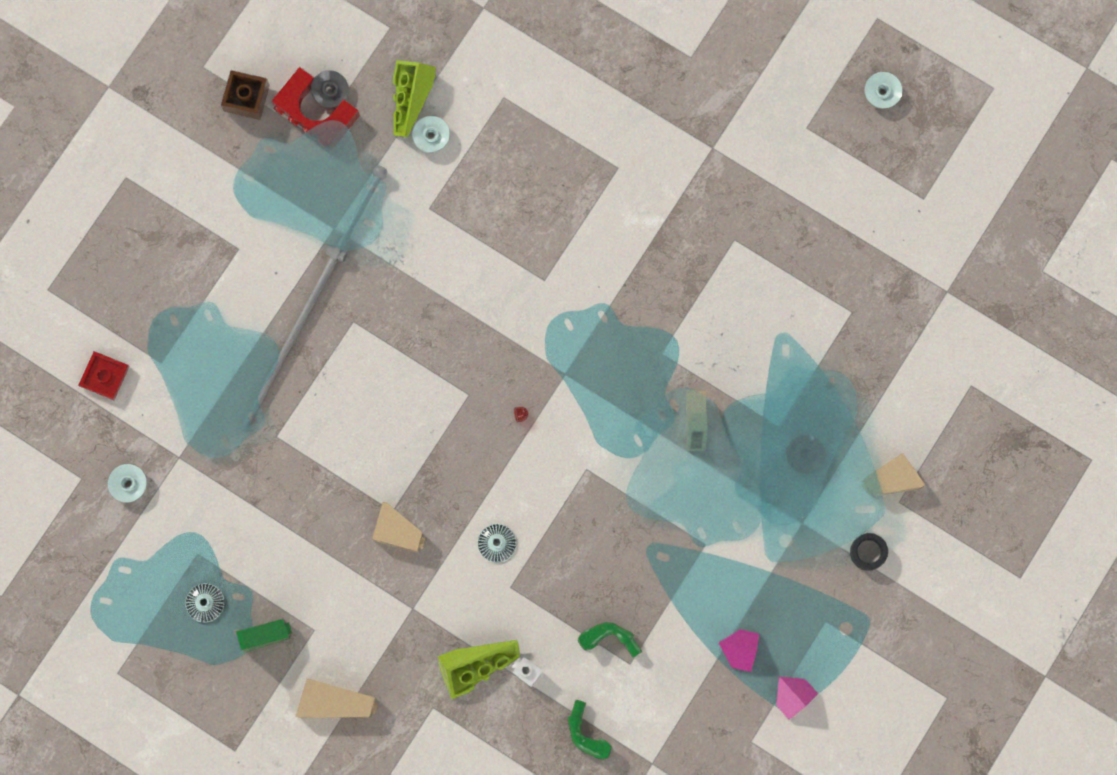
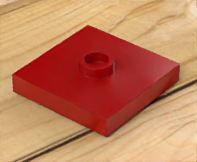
[78,351,130,401]

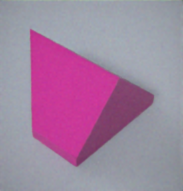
[718,629,759,672]
[776,676,818,720]

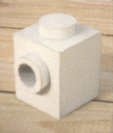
[512,657,543,687]

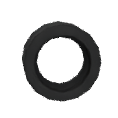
[850,533,888,571]

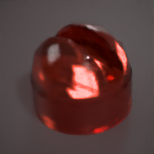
[514,407,529,423]

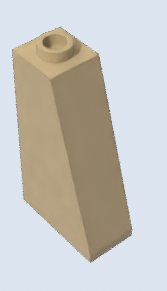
[295,678,378,718]

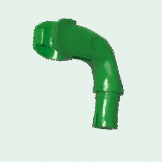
[578,622,642,658]
[567,699,611,760]

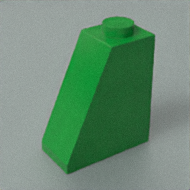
[236,619,292,653]

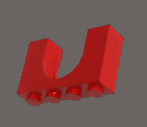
[272,67,360,150]

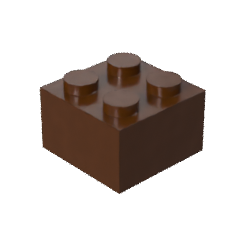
[221,70,270,120]

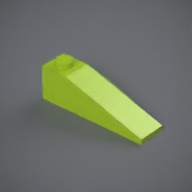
[393,60,436,138]
[437,639,521,699]

